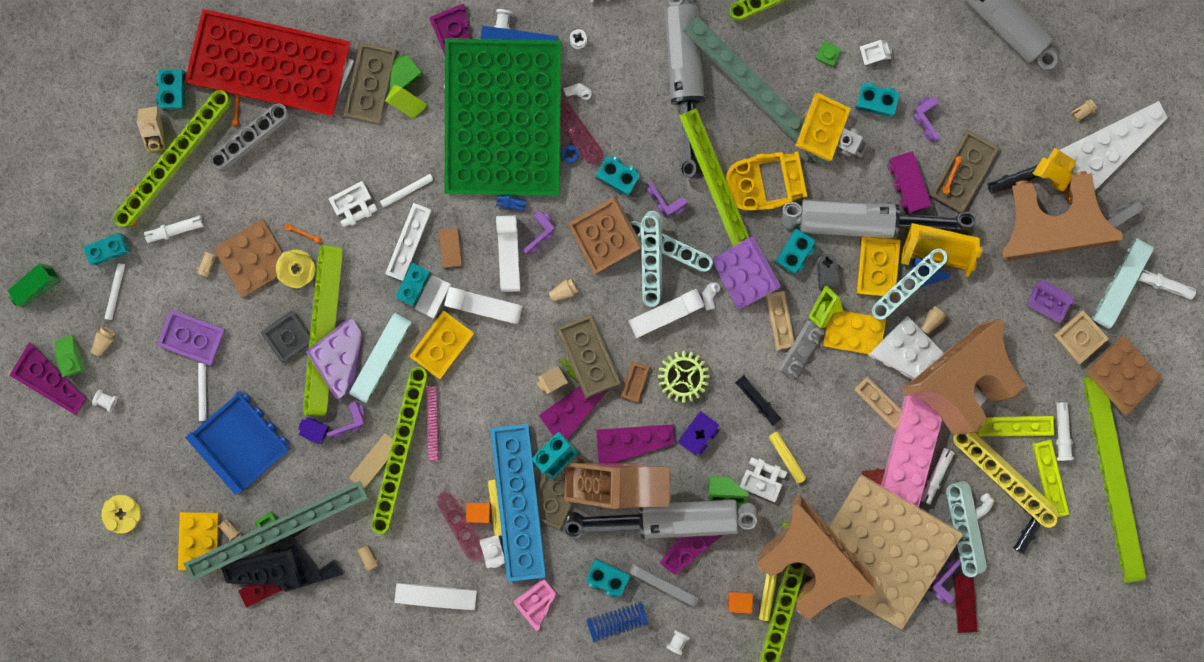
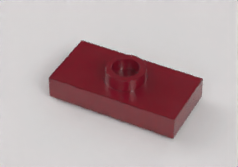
[238,583,282,608]

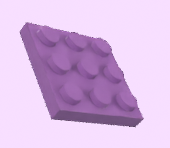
[712,236,781,310]

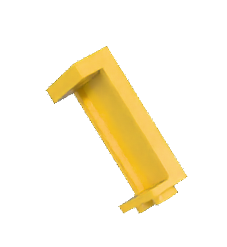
[901,223,982,278]

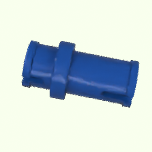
[496,195,527,212]

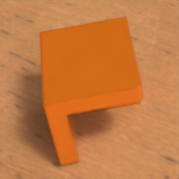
[466,502,491,523]
[727,591,753,613]

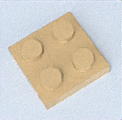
[1053,310,1109,364]

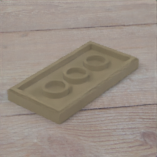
[343,42,397,125]
[929,129,1000,213]
[555,314,621,399]
[537,454,591,531]

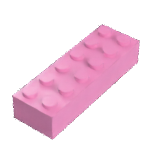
[881,396,942,507]

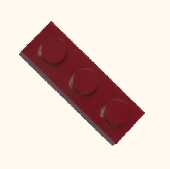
[953,574,978,633]

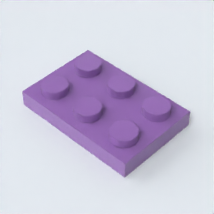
[157,309,225,365]

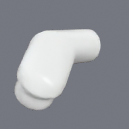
[563,83,592,100]
[702,282,720,311]
[975,493,994,520]

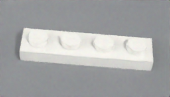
[385,203,432,281]

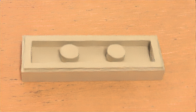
[765,291,795,351]
[854,376,901,430]
[349,433,400,489]

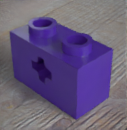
[677,411,719,456]

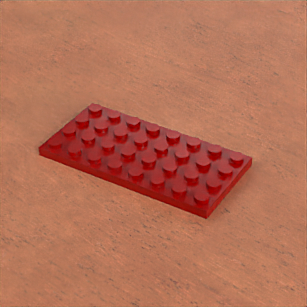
[185,9,351,117]

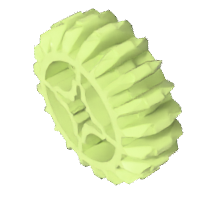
[658,351,710,403]

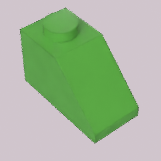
[389,54,423,93]
[54,334,87,377]
[708,476,748,508]

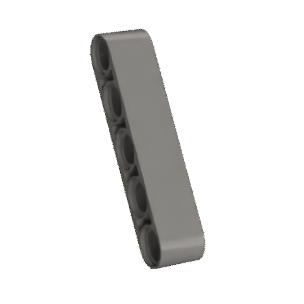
[209,104,290,171]

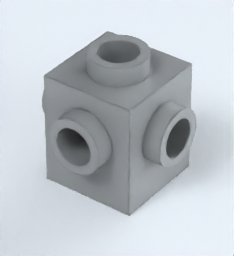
[837,128,870,158]

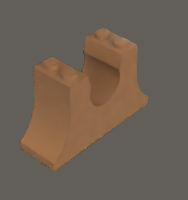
[1002,171,1123,261]
[901,318,1026,435]
[565,462,671,509]
[757,494,876,620]

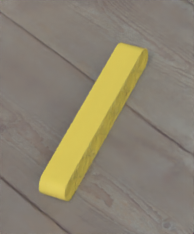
[953,432,1059,528]

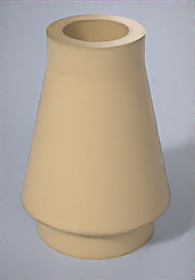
[549,278,579,302]
[920,306,947,335]
[90,327,115,356]

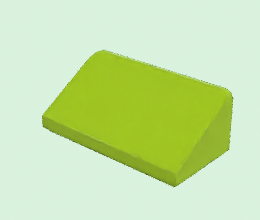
[385,84,428,119]

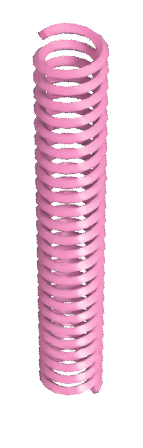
[426,385,439,461]

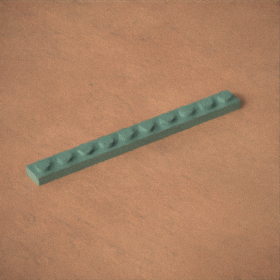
[683,16,824,165]
[183,481,368,581]

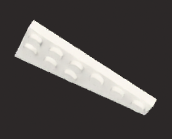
[1060,101,1167,191]
[868,316,988,406]

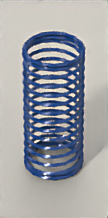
[587,601,649,643]

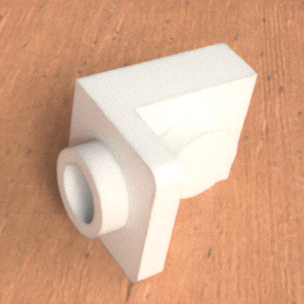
[860,40,892,65]
[480,535,505,568]

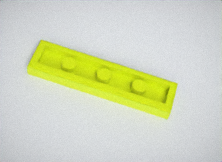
[976,416,1054,437]
[1032,439,1069,519]

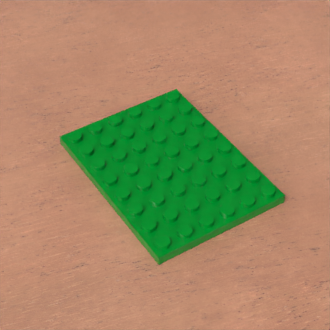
[444,39,561,196]

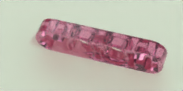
[560,99,603,165]
[437,492,483,560]

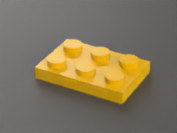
[795,93,851,161]
[856,237,901,297]
[409,310,475,380]
[823,311,886,354]
[178,512,219,571]

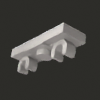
[778,320,824,379]

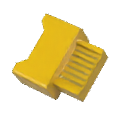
[1033,148,1077,192]

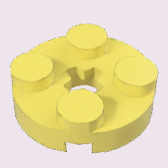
[276,249,315,288]
[101,495,141,533]

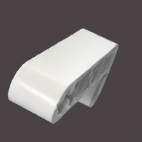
[496,215,520,292]
[444,287,523,324]
[628,289,705,338]

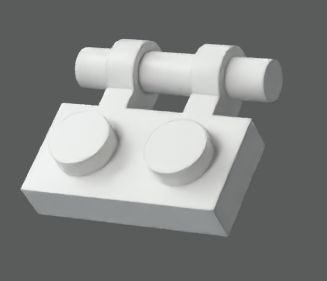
[328,181,378,227]
[740,457,787,502]

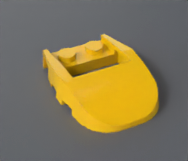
[726,151,807,210]

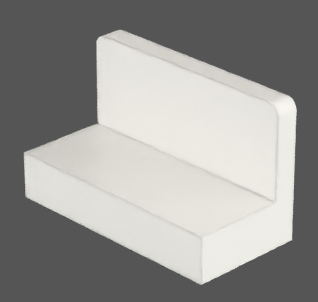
[415,275,452,319]

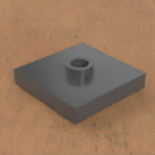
[260,310,310,363]

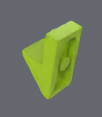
[808,286,843,328]

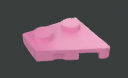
[513,578,556,631]

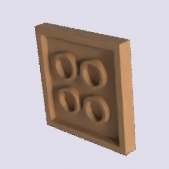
[568,196,642,274]
[213,219,292,298]
[1086,335,1162,415]

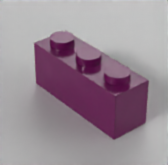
[887,151,931,214]

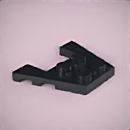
[269,525,344,592]

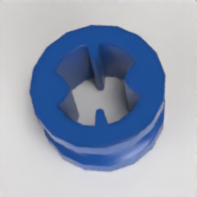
[562,145,579,163]

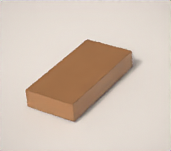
[439,228,462,268]
[620,361,650,403]

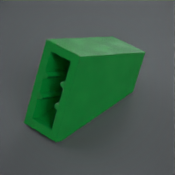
[7,263,61,307]

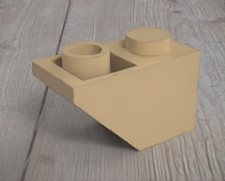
[137,106,166,153]
[536,366,568,394]

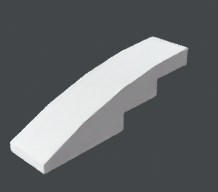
[394,583,477,610]

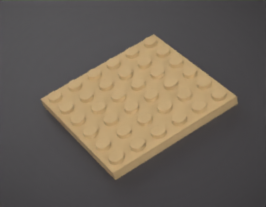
[804,474,963,629]

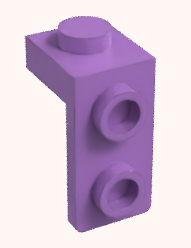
[913,96,940,142]
[646,181,687,217]
[523,211,555,254]
[326,402,366,439]
[930,558,961,604]

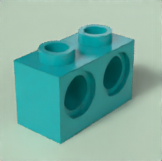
[156,69,186,110]
[855,82,900,117]
[595,155,640,196]
[774,229,816,274]
[83,233,131,266]
[395,263,431,306]
[532,432,579,480]
[585,558,630,598]

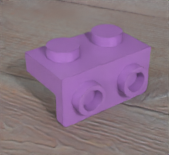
[1026,279,1075,323]

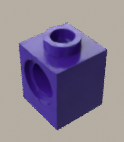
[298,417,330,444]

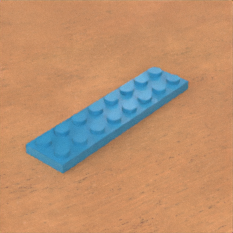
[490,424,546,582]

